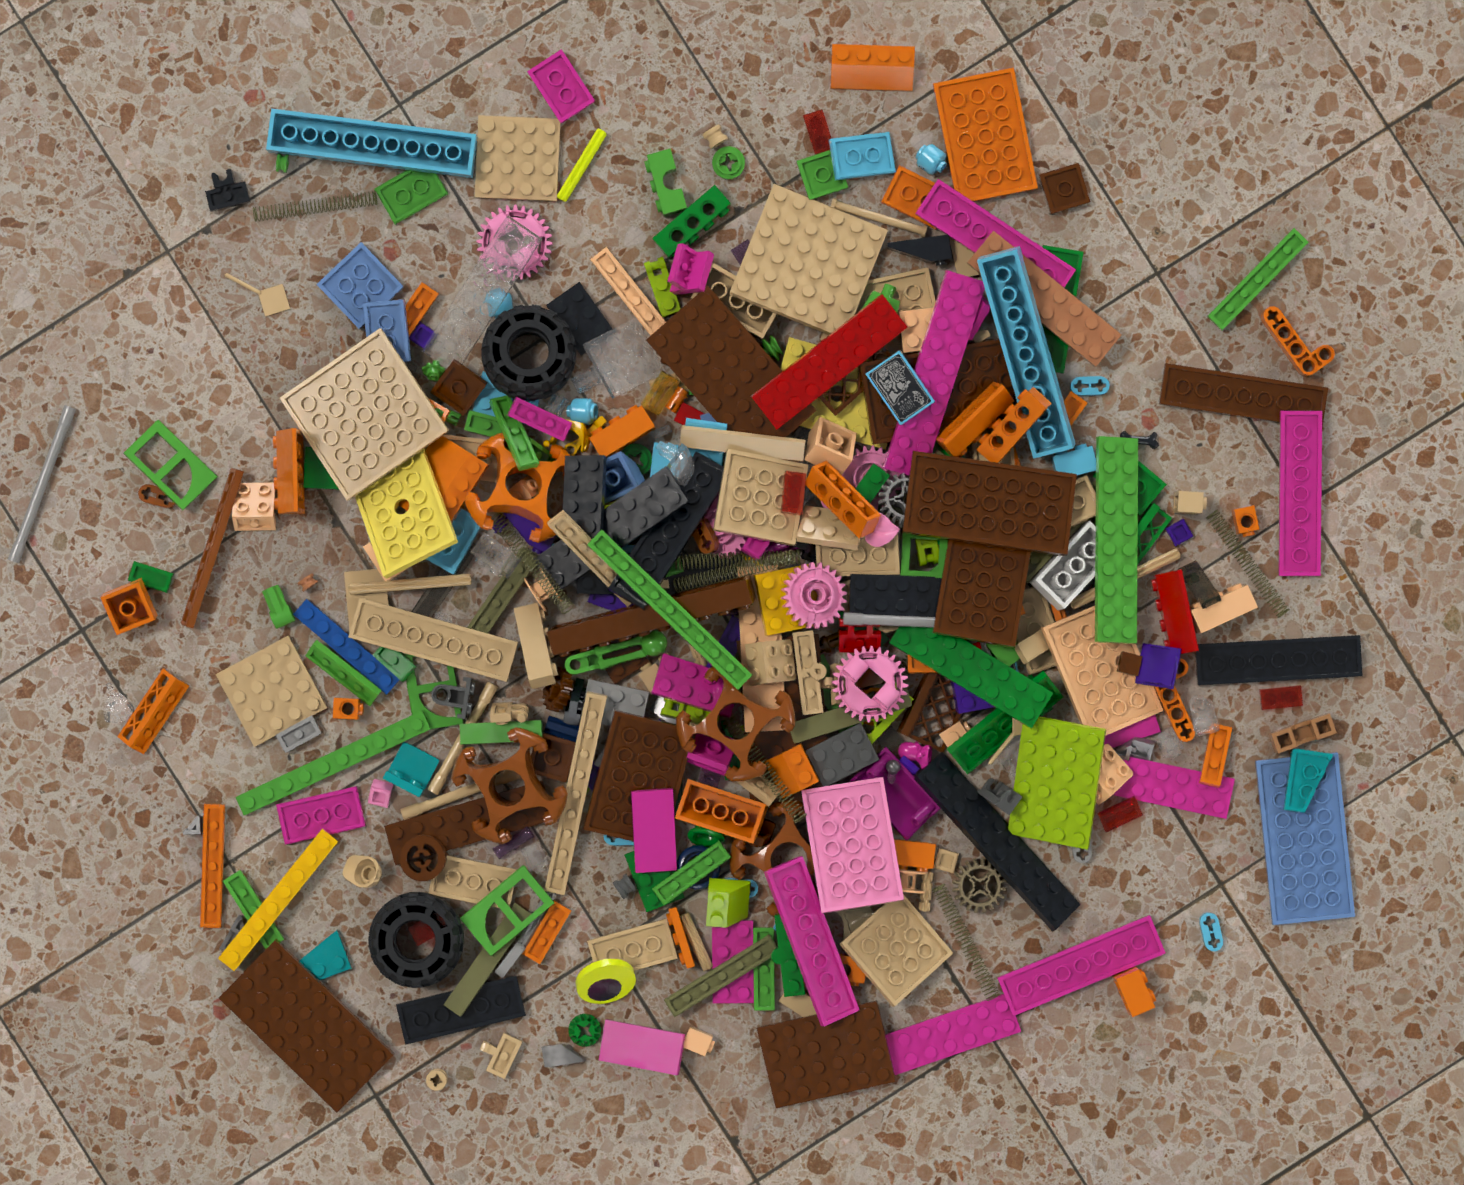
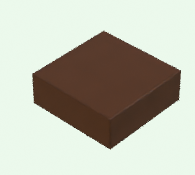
[1117,651,1142,677]

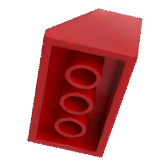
[1151,569,1199,654]

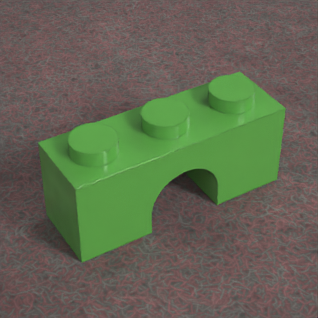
[644,148,687,217]

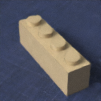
[514,603,558,689]

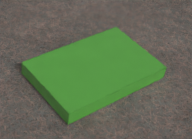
[374,170,448,225]

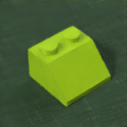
[706,878,751,928]

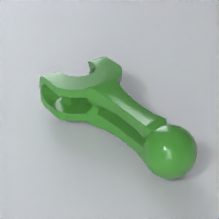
[565,630,667,675]

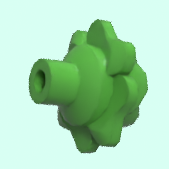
[422,360,446,381]

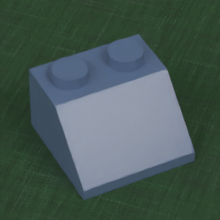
[605,451,645,504]

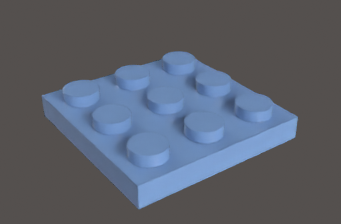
[317,242,404,330]

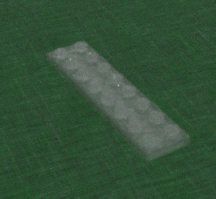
[422,215,542,369]

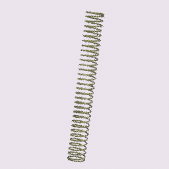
[253,190,377,222]
[1206,509,1290,618]
[491,512,574,614]
[674,550,795,593]
[675,550,800,570]
[723,715,807,823]
[932,884,1000,1001]

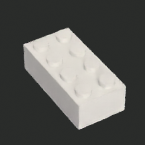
[1029,521,1096,610]

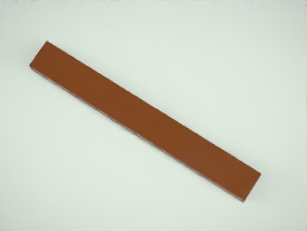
[181,468,244,628]

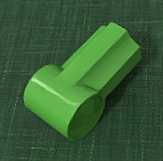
[262,585,296,629]

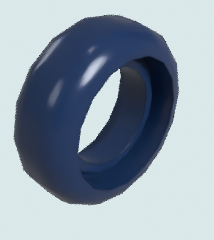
[676,845,721,890]

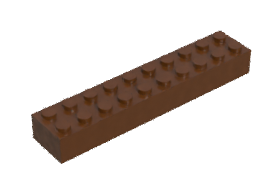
[547,575,756,657]

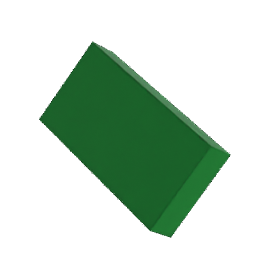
[128,561,174,593]

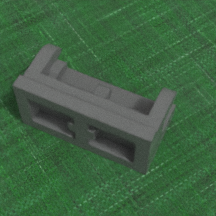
[977,778,1022,815]

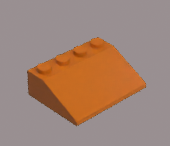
[273,428,305,514]
[399,436,489,523]

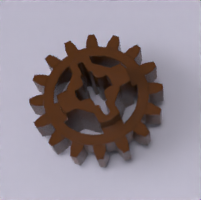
[542,667,573,712]

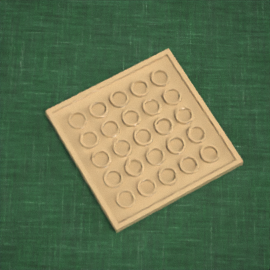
[729,184,888,335]
[280,328,449,501]

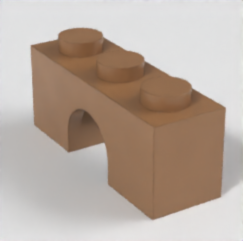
[1268,713,1337,754]

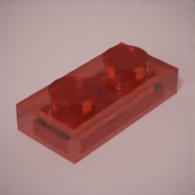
[803,109,832,155]
[781,471,806,515]
[1259,685,1303,710]
[1097,796,1143,833]
[408,912,447,946]

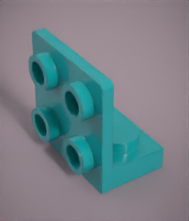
[383,742,440,797]

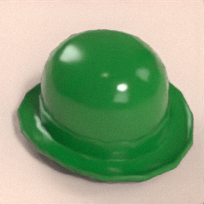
[687,825,725,847]

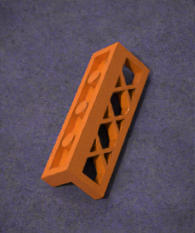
[117,668,189,754]

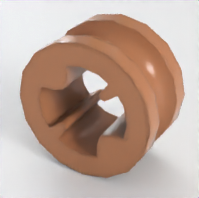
[297,573,318,592]

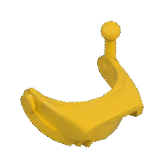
[543,418,590,453]

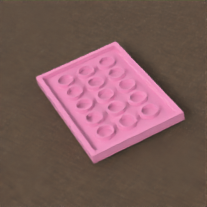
[801,777,904,914]

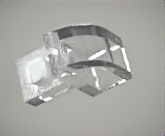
[656,441,695,487]

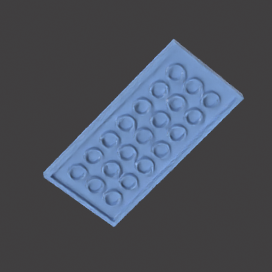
[1255,752,1355,925]

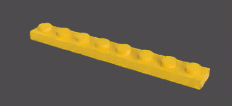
[218,828,339,971]

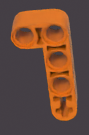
[1261,306,1335,377]
[1154,659,1195,742]

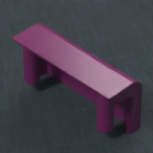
[850,747,941,841]

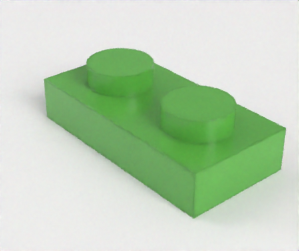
[464,410,502,437]

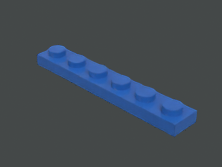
[293,599,400,695]

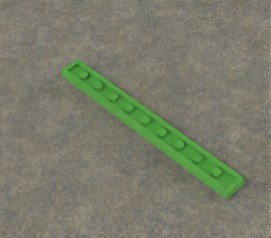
[587,530,752,690]
[236,710,431,816]

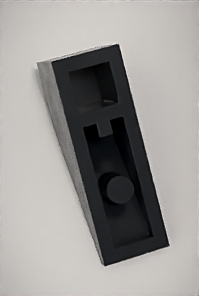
[887,235,952,266]

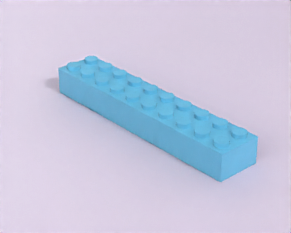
[266,109,478,178]
[977,246,1076,459]

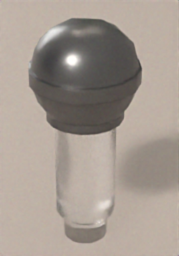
[886,760,900,784]

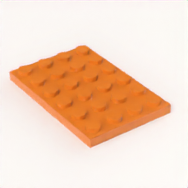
[933,67,1038,202]

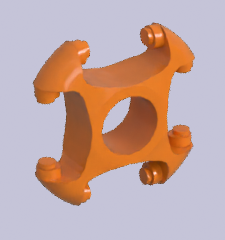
[465,432,570,543]

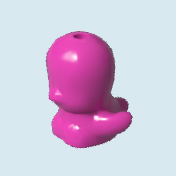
[898,741,932,770]

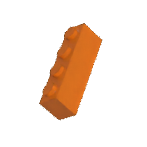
[894,839,936,872]

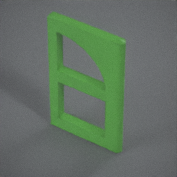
[123,420,218,511]
[900,533,948,578]
[401,652,464,729]
[460,865,555,956]

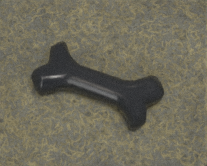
[1120,431,1159,449]

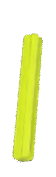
[557,128,607,202]

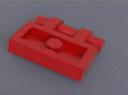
[839,619,881,653]

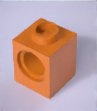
[1231,505,1259,537]
[333,697,364,720]

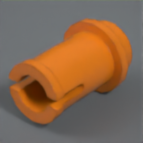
[665,386,689,413]

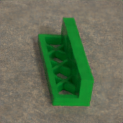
[1137,503,1172,566]

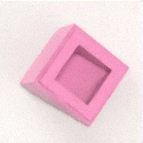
[368,779,394,808]

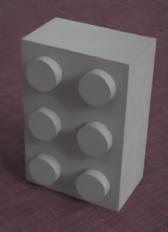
[580,679,650,726]

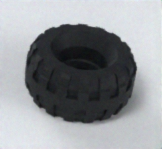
[481,304,576,402]
[368,892,464,988]

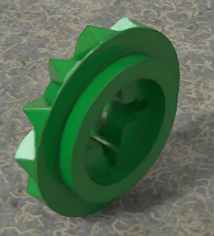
[622,443,652,475]
[568,1014,601,1047]

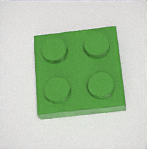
[796,150,848,200]

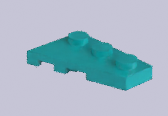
[1283,748,1334,813]
[299,929,352,981]

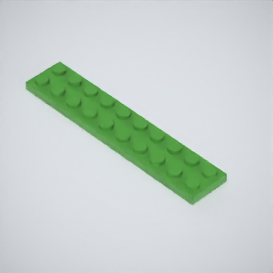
[1095,436,1138,644]

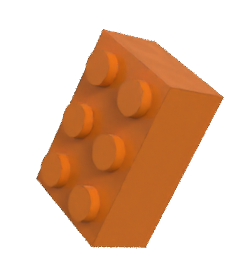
[589,405,656,457]

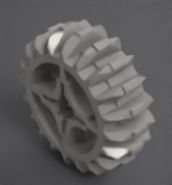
[878,472,909,528]

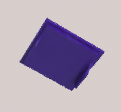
[1135,643,1182,689]

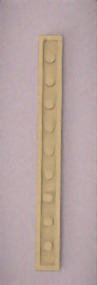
[545,691,607,895]

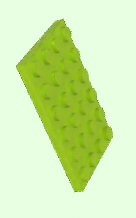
[1008,716,1106,850]

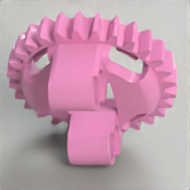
[476,204,553,281]
[832,646,908,723]

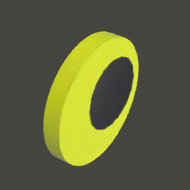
[575,959,636,1004]

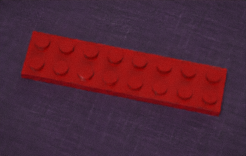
[751,294,908,430]

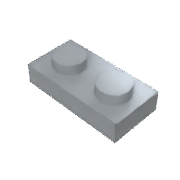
[276,715,322,753]

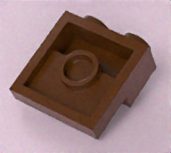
[530,733,576,783]

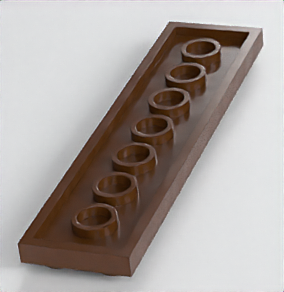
[1159,363,1328,428]
[384,780,548,866]

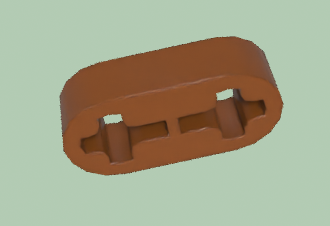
[138,484,177,508]
[693,517,719,554]

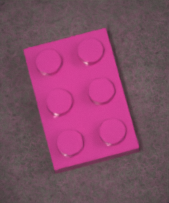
[527,49,595,124]

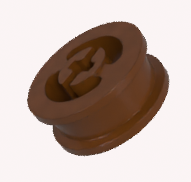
[399,834,447,881]

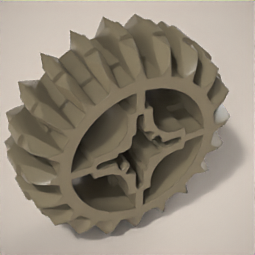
[952,858,1007,913]

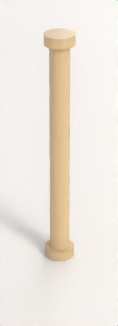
[830,198,928,238]

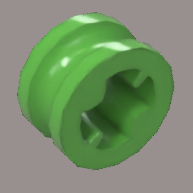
[276,153,289,173]

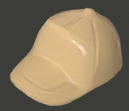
[343,855,382,888]

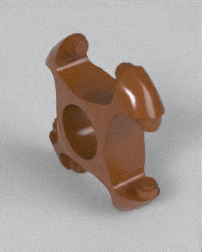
[676,663,795,781]
[451,727,568,844]
[729,800,815,917]

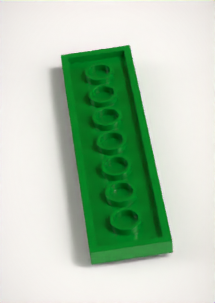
[889,626,1053,729]

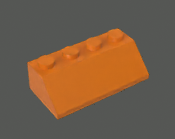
[830,44,915,91]
[936,382,1014,457]
[675,779,768,844]

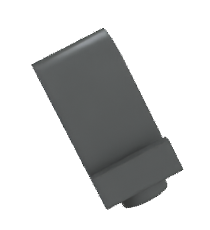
[431,677,476,719]

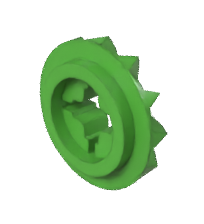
[712,146,745,179]

